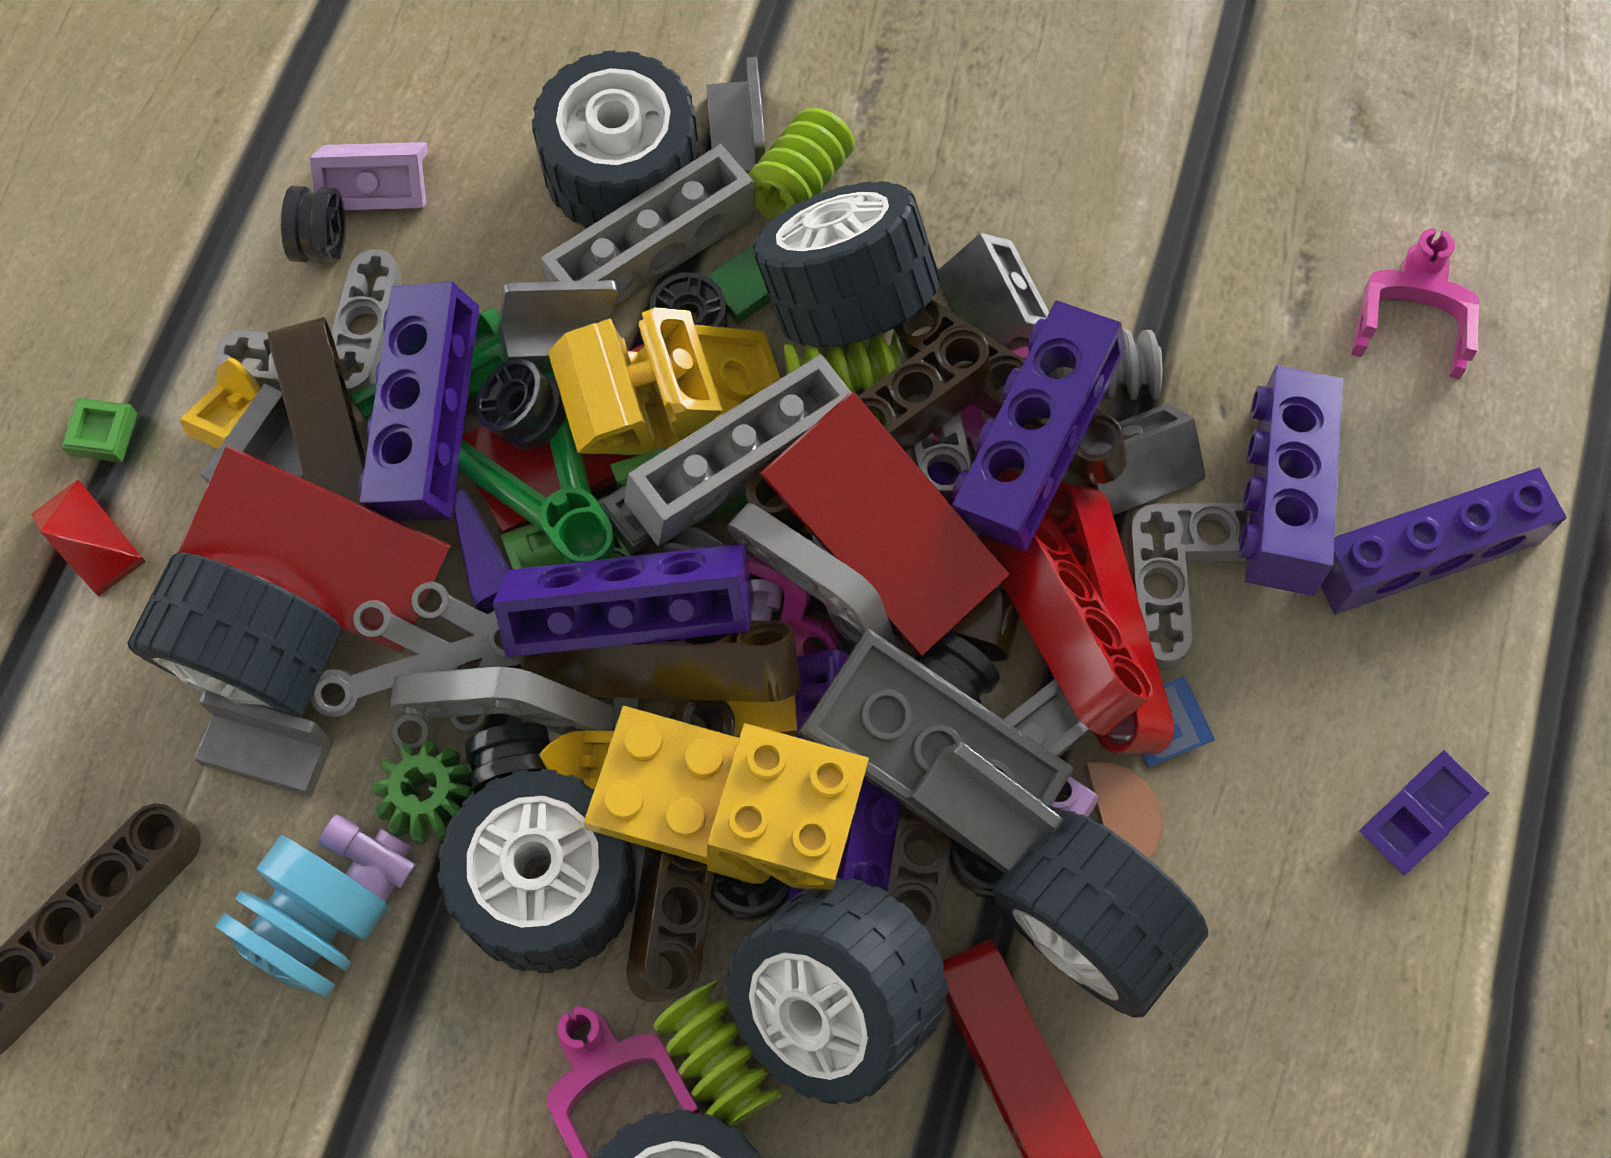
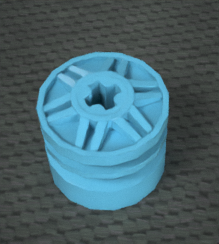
[215,835,390,999]

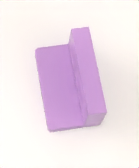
[310,142,428,210]

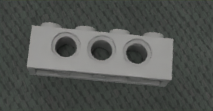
[541,144,755,307]
[624,354,851,547]

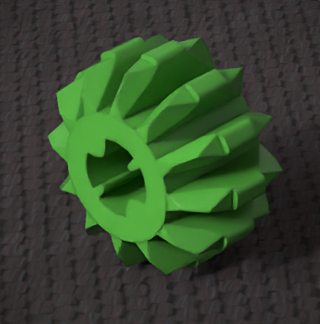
[371,739,475,845]

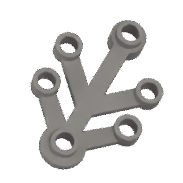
[310,582,521,750]

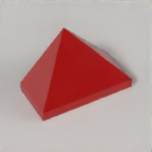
[31,480,145,597]

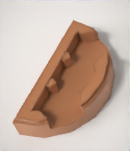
[1084,762,1163,858]

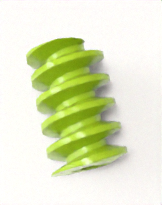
[748,108,855,220]
[784,331,901,396]
[653,981,784,1127]

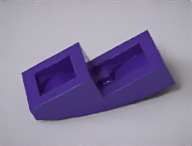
[1358,750,1490,876]

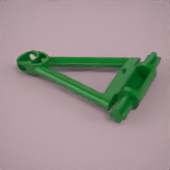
[351,306,616,563]

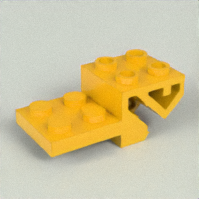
[548,308,781,455]
[584,706,869,890]

